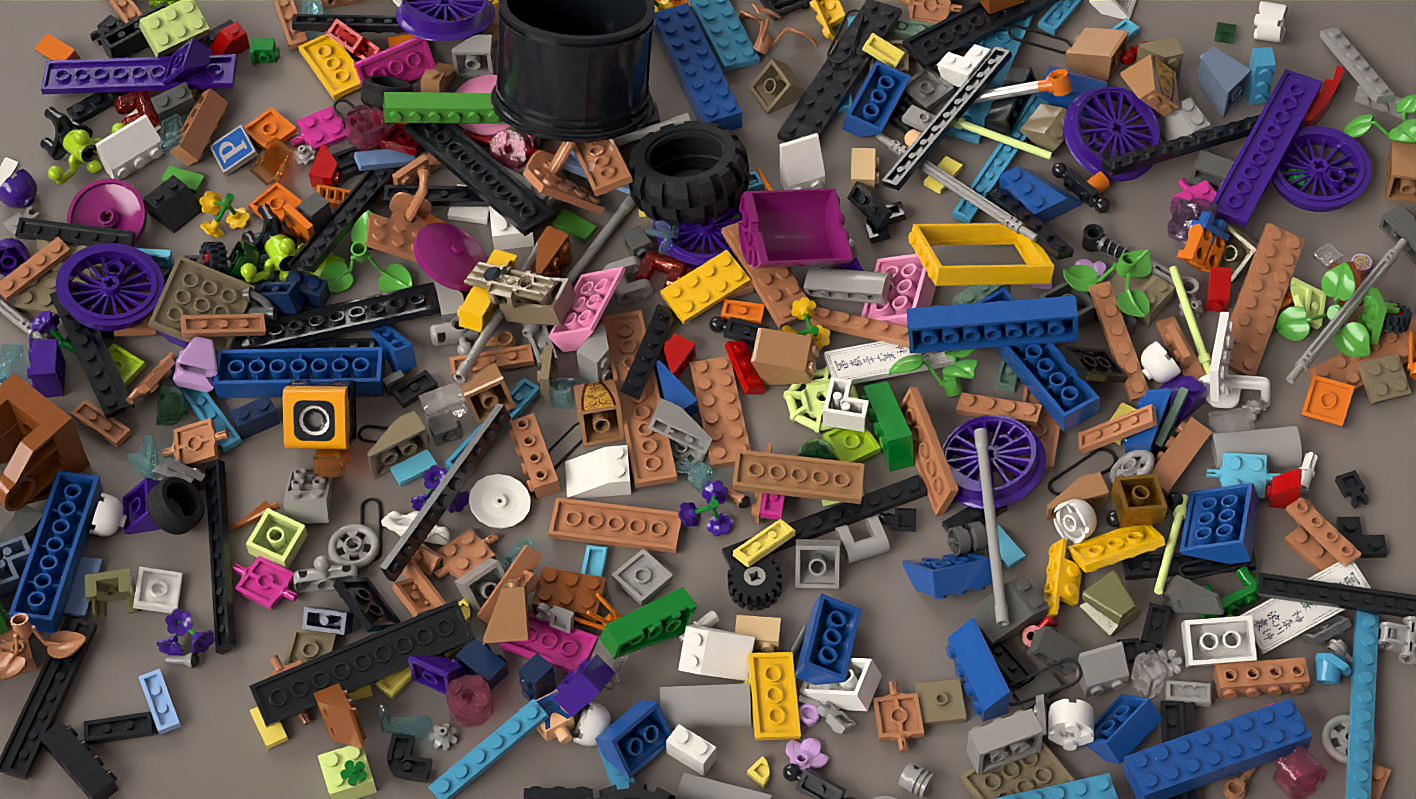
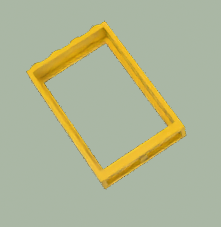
[908,223,1055,286]

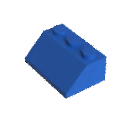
[1123,388,1172,458]
[1085,694,1163,764]
[595,700,672,779]

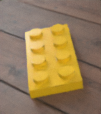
[298,34,362,101]
[660,250,751,325]
[1067,525,1165,573]
[747,652,801,741]

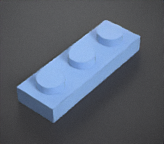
[139,669,181,735]

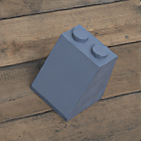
[1197,47,1251,118]

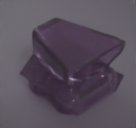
[1167,196,1218,244]

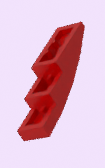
[326,18,383,59]
[1305,66,1344,126]

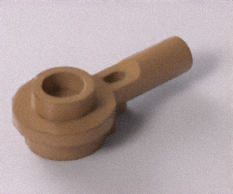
[474,331,516,349]
[1223,767,1256,799]

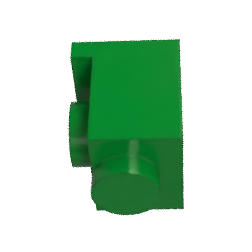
[250,38,280,65]

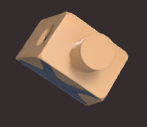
[535,690,575,745]

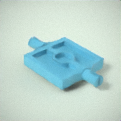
[1206,452,1281,499]

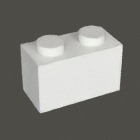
[666,725,717,776]

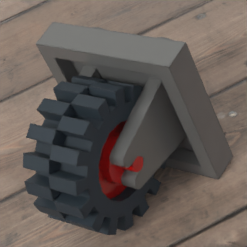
[184,242,228,274]

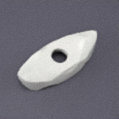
[381,511,450,546]

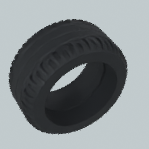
[360,75,413,111]
[146,476,205,535]

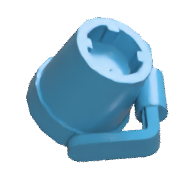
[1315,653,1352,685]

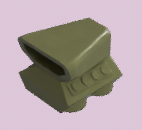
[1080,570,1142,637]

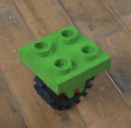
[1359,287,1412,344]

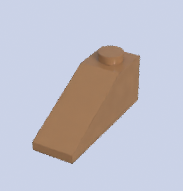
[1045,472,1109,520]

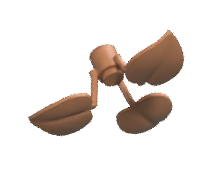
[739,3,818,55]
[0,611,86,680]

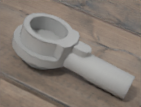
[1326,639,1353,668]

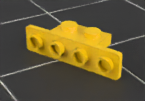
[810,0,848,43]
[1044,538,1082,617]

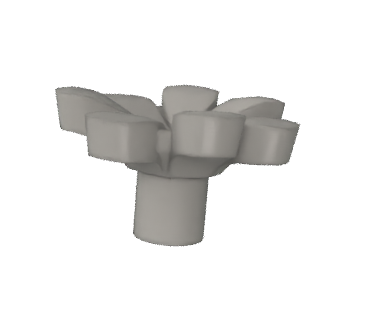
[1154,649,1182,677]
[429,723,458,751]

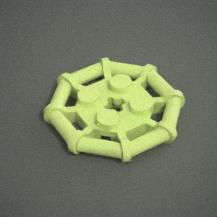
[783,366,859,433]

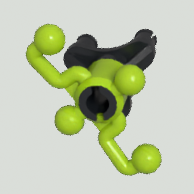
[40,107,125,185]
[241,203,333,284]

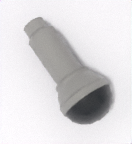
[166,652,200,668]

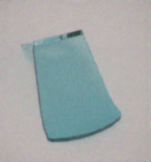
[379,702,432,739]

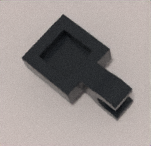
[879,508,916,532]
[1116,638,1157,663]

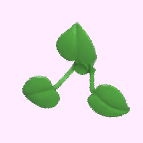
[1343,93,1416,143]
[319,210,413,293]
[1063,249,1152,317]
[1275,262,1371,357]
[889,349,978,397]

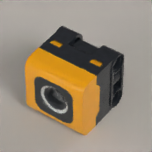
[283,379,357,449]

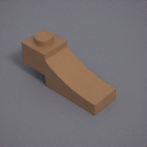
[421,62,455,93]

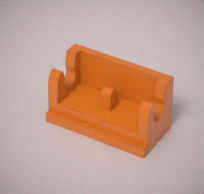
[34,33,81,60]

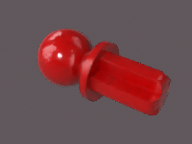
[1119,41,1147,65]

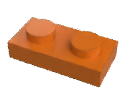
[721,299,765,325]

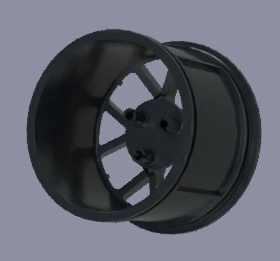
[491,0,655,142]

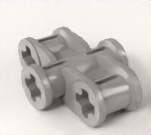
[1378,616,1416,665]

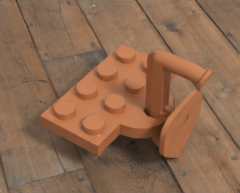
[523,141,605,215]
[365,169,432,263]

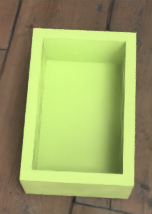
[139,0,210,57]

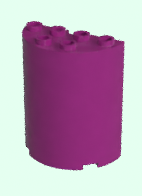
[738,188,854,269]

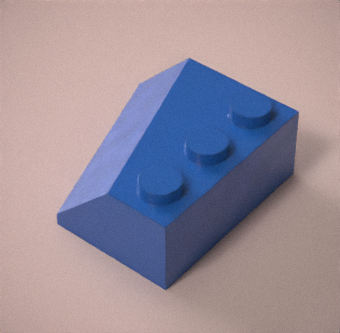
[1034,65,1108,118]
[999,166,1082,223]
[902,551,993,599]

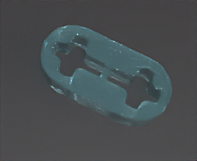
[500,538,535,573]

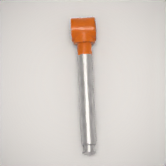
[972,69,1072,104]

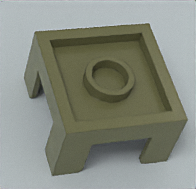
[85,568,139,619]

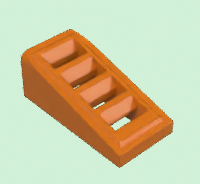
[316,185,352,209]

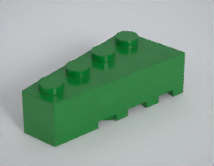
[861,381,914,472]
[600,587,697,659]

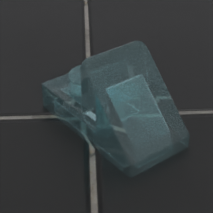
[549,378,575,409]
[126,435,156,479]

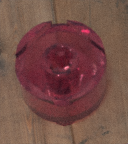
[345,105,385,152]
[489,127,535,169]
[446,675,493,728]
[1273,746,1327,799]

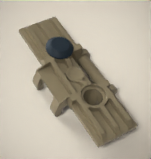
[464,262,558,308]

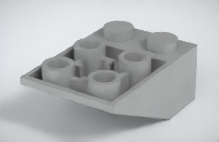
[283,467,333,524]

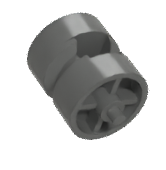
[947,521,988,555]

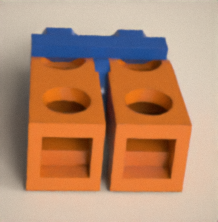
[1177,211,1229,273]

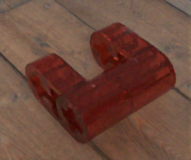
[114,91,160,128]
[635,250,688,288]

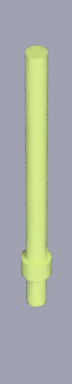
[953,117,1052,160]
[1169,266,1211,375]
[1154,494,1189,594]

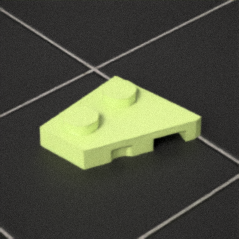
[1289,277,1326,329]

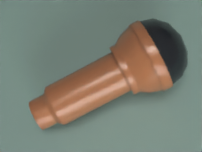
[724,485,750,509]

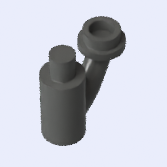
[243,287,277,321]

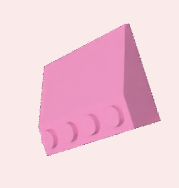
[861,254,936,327]
[548,266,626,353]

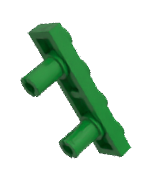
[1198,566,1275,619]

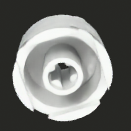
[1254,1,1289,43]
[1048,699,1094,751]

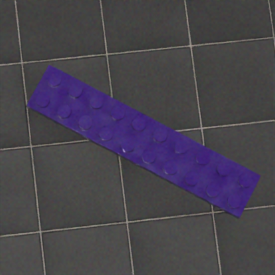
[41,54,237,95]
[1208,69,1322,227]

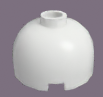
[1141,341,1181,383]
[89,492,127,537]
[1054,499,1097,544]
[573,700,611,747]

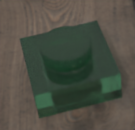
[1214,22,1236,44]

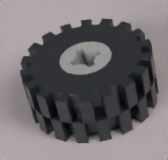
[727,555,782,611]

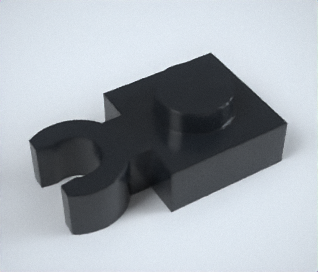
[90,14,124,46]
[1335,470,1369,509]

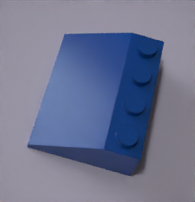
[1179,483,1260,564]

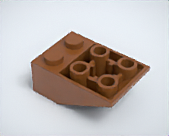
[536,226,572,278]
[313,683,367,749]

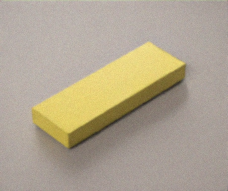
[733,519,795,567]

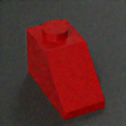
[209,21,250,55]
[309,144,341,187]
[1206,267,1232,312]
[663,333,696,379]
[1265,469,1302,509]

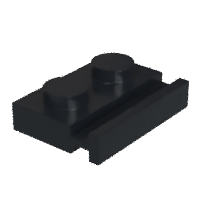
[332,141,373,179]

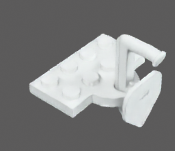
[1198,312,1271,408]

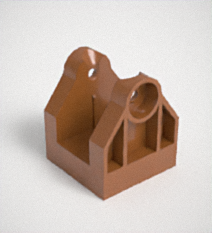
[0,373,90,511]

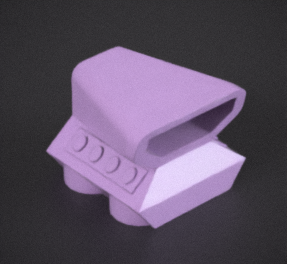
[173,337,218,393]

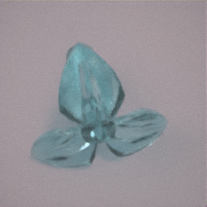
[645,221,679,254]

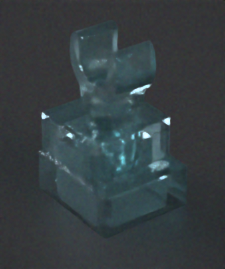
[675,456,712,492]

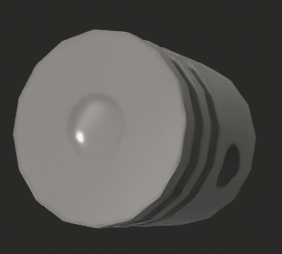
[898,761,935,799]

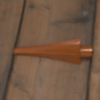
[229,500,280,532]

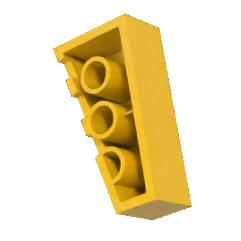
[457,249,517,333]

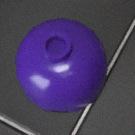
[0,169,37,209]
[0,238,30,278]

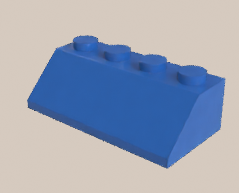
[842,61,911,137]
[794,593,862,685]
[946,618,1011,722]

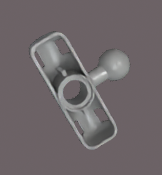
[430,316,480,355]
[293,555,359,593]

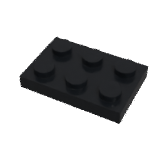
[1060,345,1129,383]
[333,578,401,632]

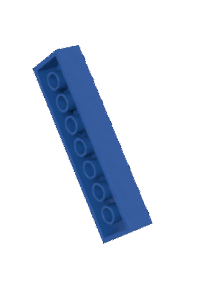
[653,3,742,130]
[976,287,1099,432]
[906,296,1078,354]
[214,347,386,398]
[9,471,103,634]
[1122,698,1312,799]

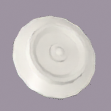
[469,474,531,529]

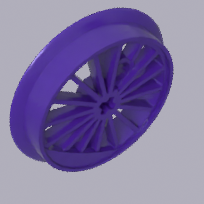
[396,0,495,41]
[1063,87,1160,181]
[1272,126,1371,212]
[653,203,742,269]
[56,243,164,331]
[943,415,1046,509]

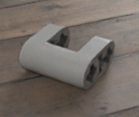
[603,256,653,305]
[835,516,890,564]

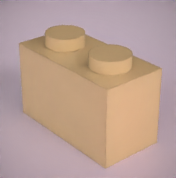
[851,148,879,192]
[735,615,781,653]

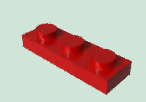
[724,341,766,395]

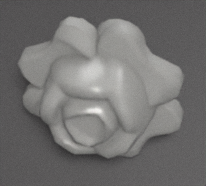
[293,145,316,165]
[1179,296,1203,319]
[1242,399,1267,420]

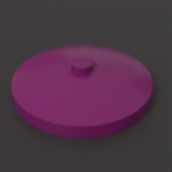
[67,179,147,244]
[413,223,488,291]

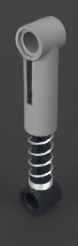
[1082,224,1199,303]

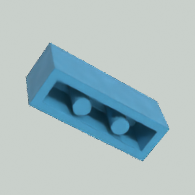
[1246,47,1276,105]

